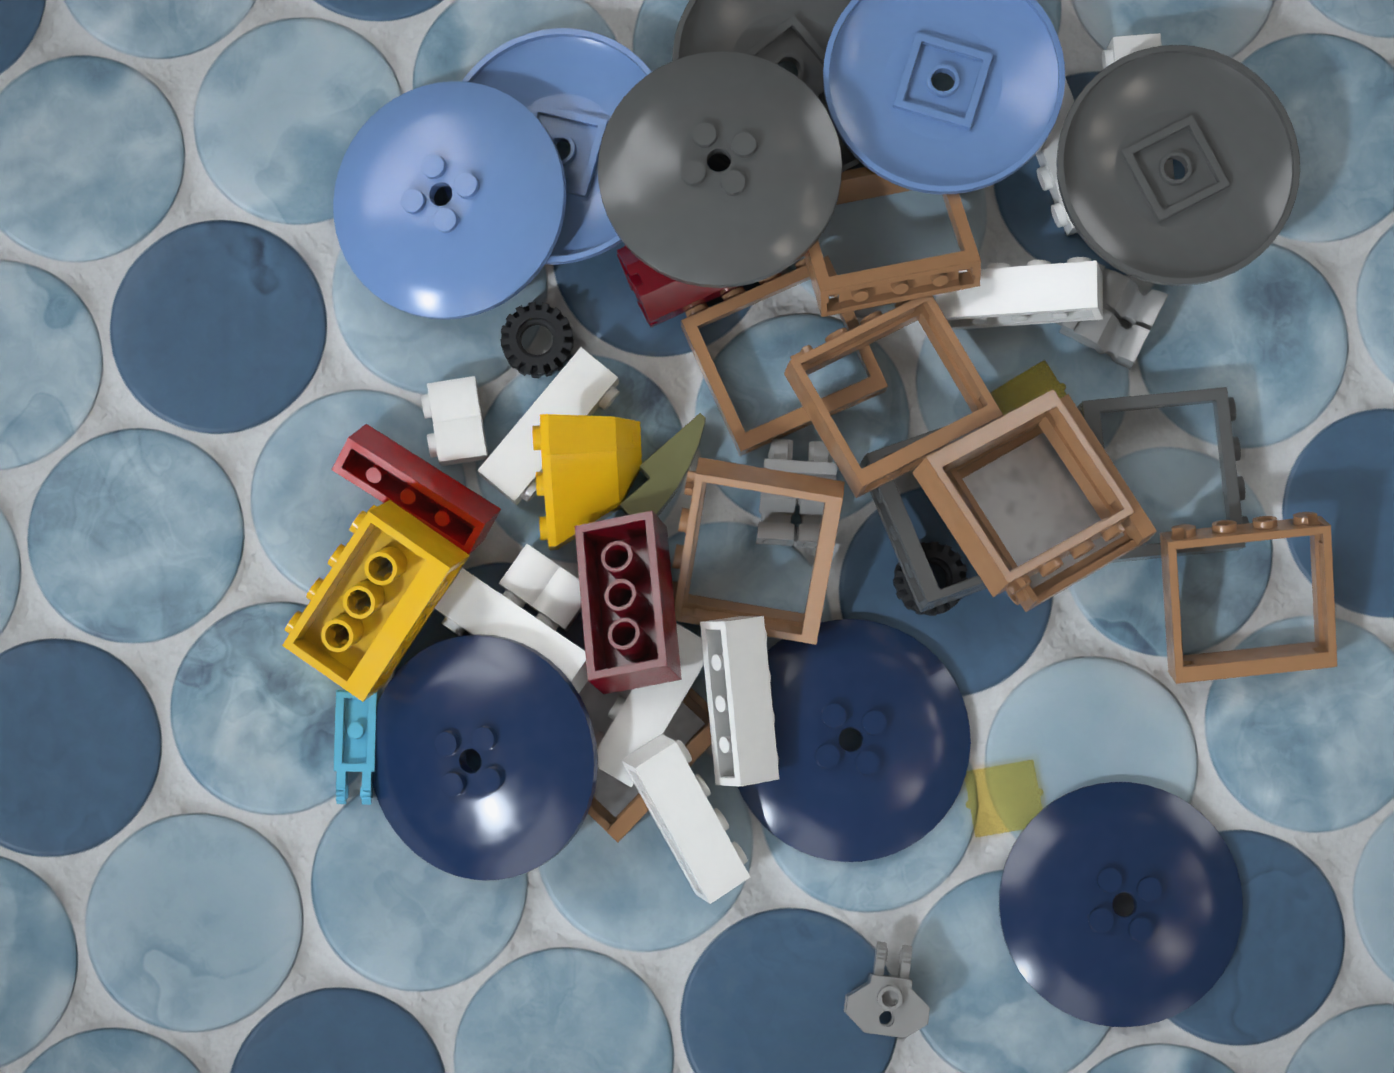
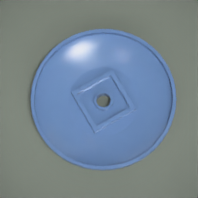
[823,0,1065,194]
[444,28,652,265]
[333,81,566,320]

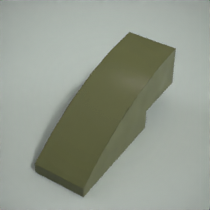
[620,413,706,516]

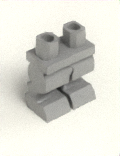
[1056,263,1169,370]
[756,439,837,548]

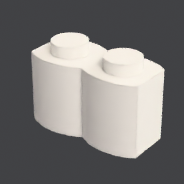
[421,376,488,466]
[499,544,582,632]

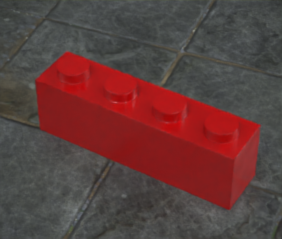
[331,424,501,555]

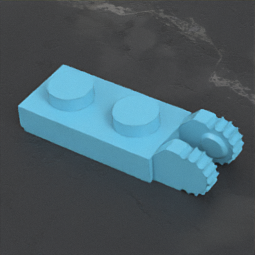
[334,690,378,805]

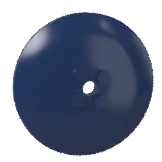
[737,619,971,862]
[372,634,598,881]
[999,782,1243,1027]

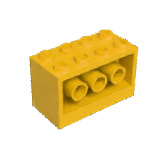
[282,500,470,702]

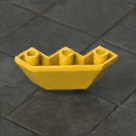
[532,414,642,550]

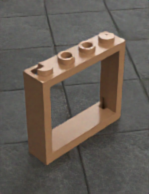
[804,167,981,317]
[681,255,888,456]
[784,296,1003,498]
[912,389,1135,598]
[672,457,845,645]
[1160,512,1337,684]

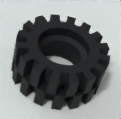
[500,302,574,378]
[893,541,968,616]

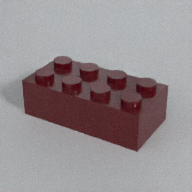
[575,510,682,694]

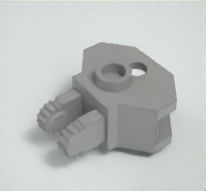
[844,941,930,1038]

